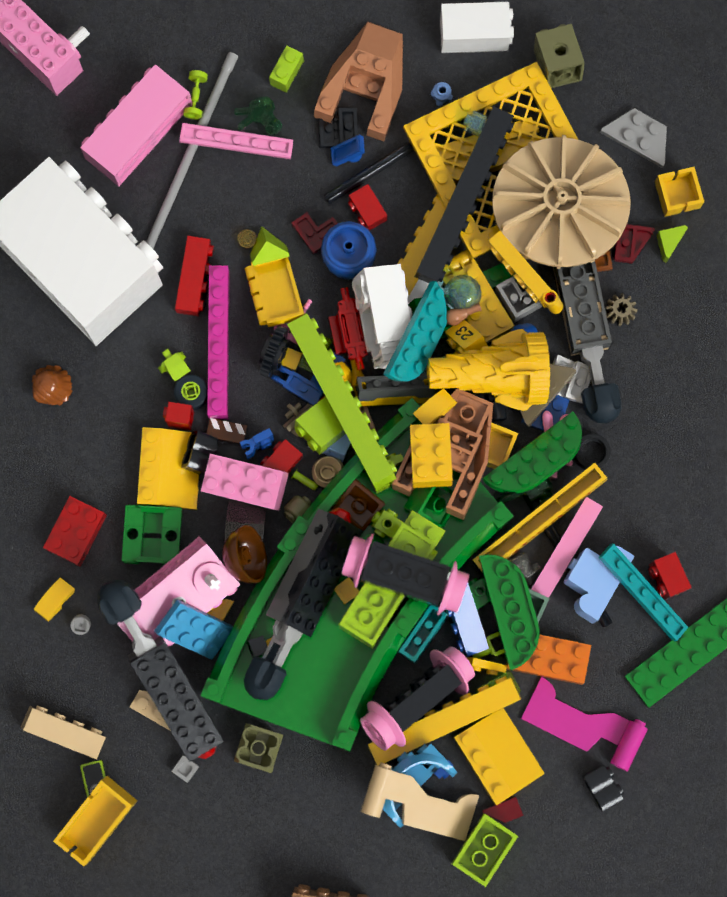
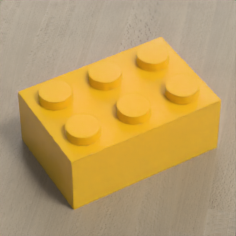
[410,423,453,488]

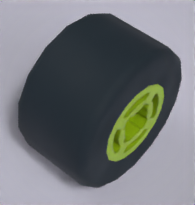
[174,375,208,411]

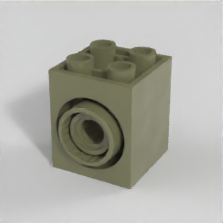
[534,24,585,88]

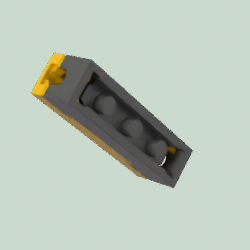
[355,373,435,406]

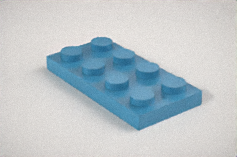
[154,599,233,660]

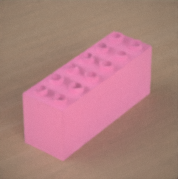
[80,64,192,187]

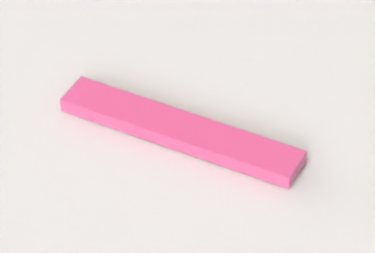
[179,123,293,159]
[531,497,603,598]

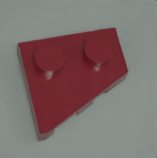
[614,224,655,264]

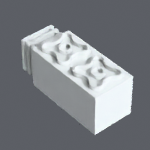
[352,264,412,369]

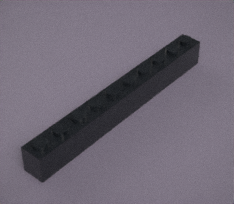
[414,106,515,283]

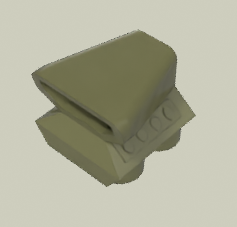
[234,723,283,773]

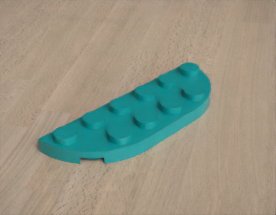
[383,281,447,382]

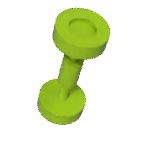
[183,70,208,119]

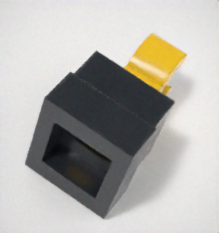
[247,636,272,658]

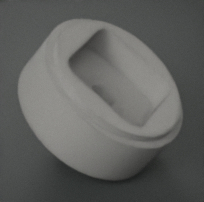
[71,614,91,635]

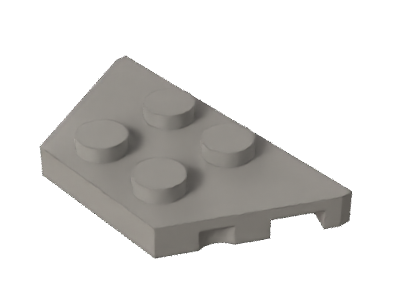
[600,108,667,168]

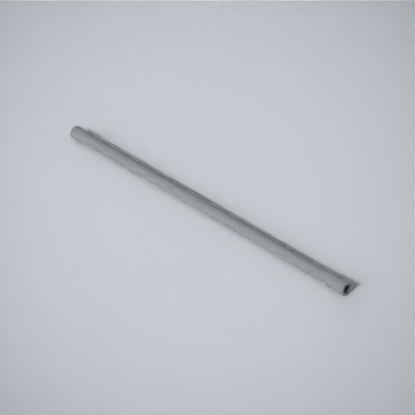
[120,52,238,325]

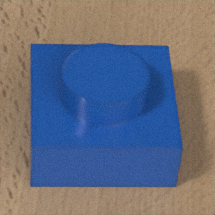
[433,760,454,779]

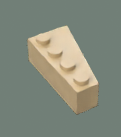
[20,705,106,759]

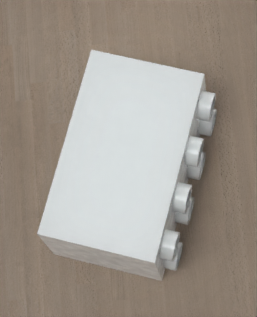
[0,157,163,346]

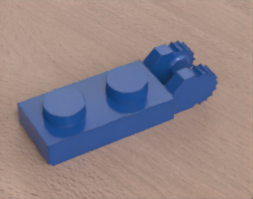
[271,365,324,406]

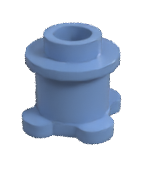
[431,82,453,106]

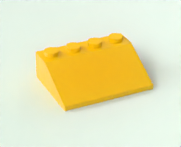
[137,427,199,510]
[453,708,545,805]

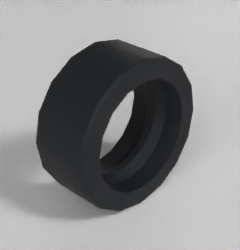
[574,434,611,470]

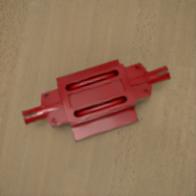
[328,287,368,370]

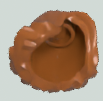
[32,365,72,406]

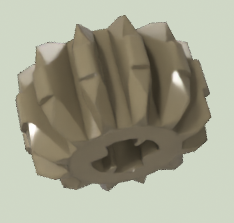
[605,293,638,326]

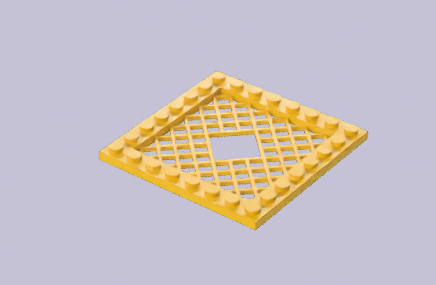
[403,62,578,259]

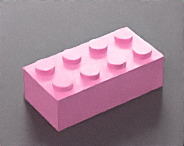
[201,454,289,511]

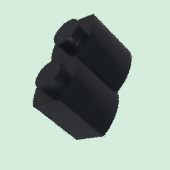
[181,430,218,475]
[582,765,624,812]

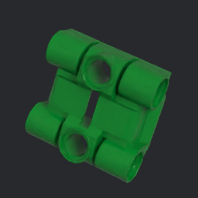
[122,505,183,565]

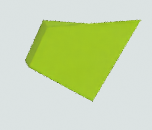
[250,227,290,266]

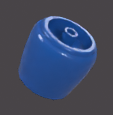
[321,221,377,280]

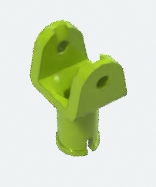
[472,632,505,659]

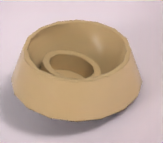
[312,456,344,488]

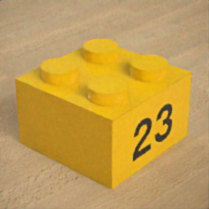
[445,320,488,354]

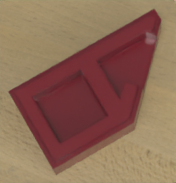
[482,797,524,823]

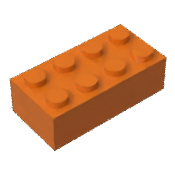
[506,634,591,685]

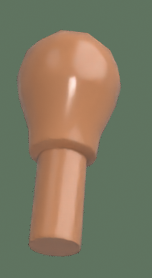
[447,303,481,326]

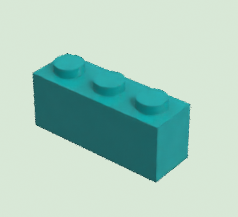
[399,605,448,665]

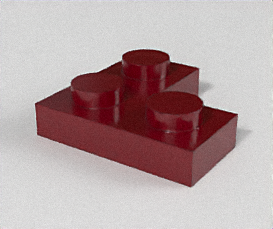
[291,212,338,254]

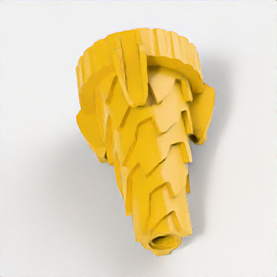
[427,329,550,411]

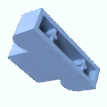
[564,546,635,624]

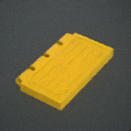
[245,257,304,327]

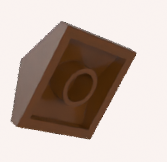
[332,479,386,533]

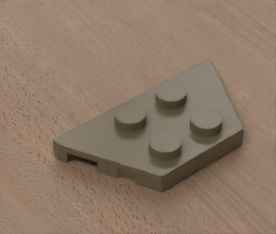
[520,364,577,427]

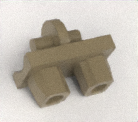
[282,403,313,437]

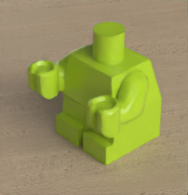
[158,349,191,382]

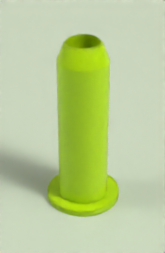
[291,469,318,490]

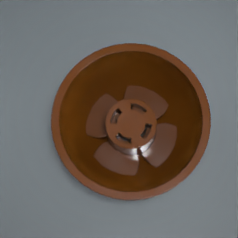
[222,525,267,583]

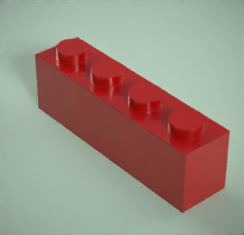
[175,236,214,316]

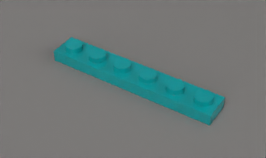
[598,544,688,641]

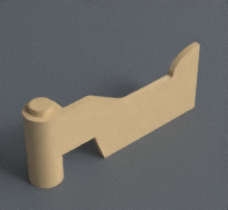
[361,762,479,841]

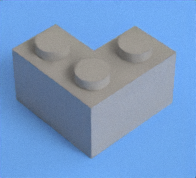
[495,276,543,323]

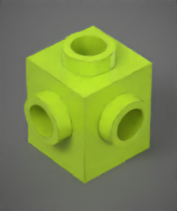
[371,509,404,539]

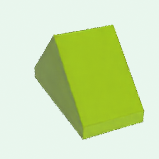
[656,225,688,263]

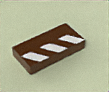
[206,418,248,444]

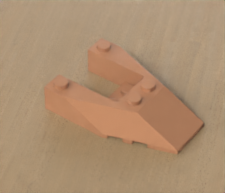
[314,22,403,141]
[392,388,493,520]

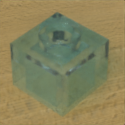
[463,111,488,136]

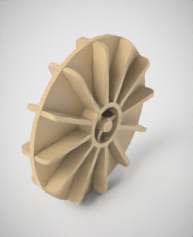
[492,135,630,269]

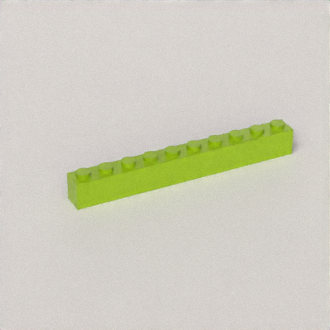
[287,314,397,490]

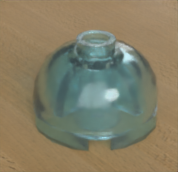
[444,275,482,309]

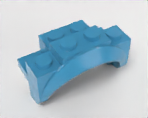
[383,744,458,828]

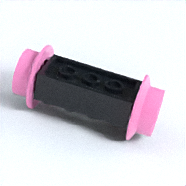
[342,534,470,615]
[360,646,475,750]

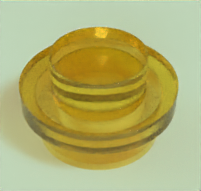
[238,229,257,248]

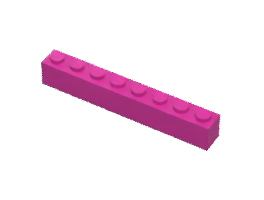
[207,266,229,419]

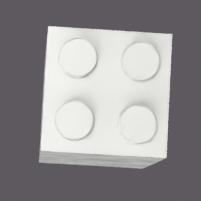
[440,2,514,53]

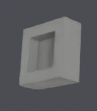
[172,755,199,783]

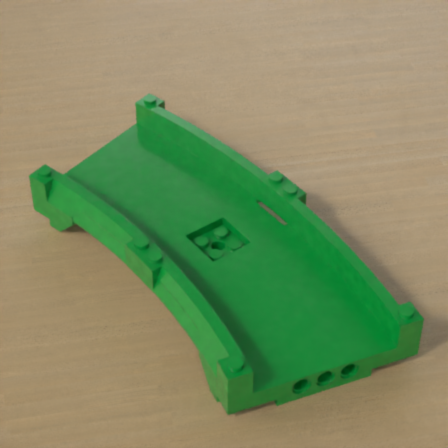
[201,398,513,752]

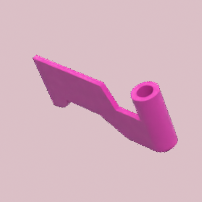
[521,677,648,772]

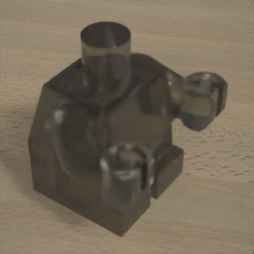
[507,551,541,585]

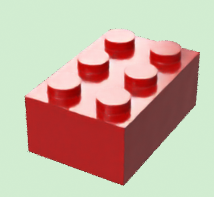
[43,496,107,567]

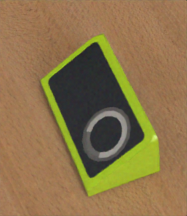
[80,760,106,797]

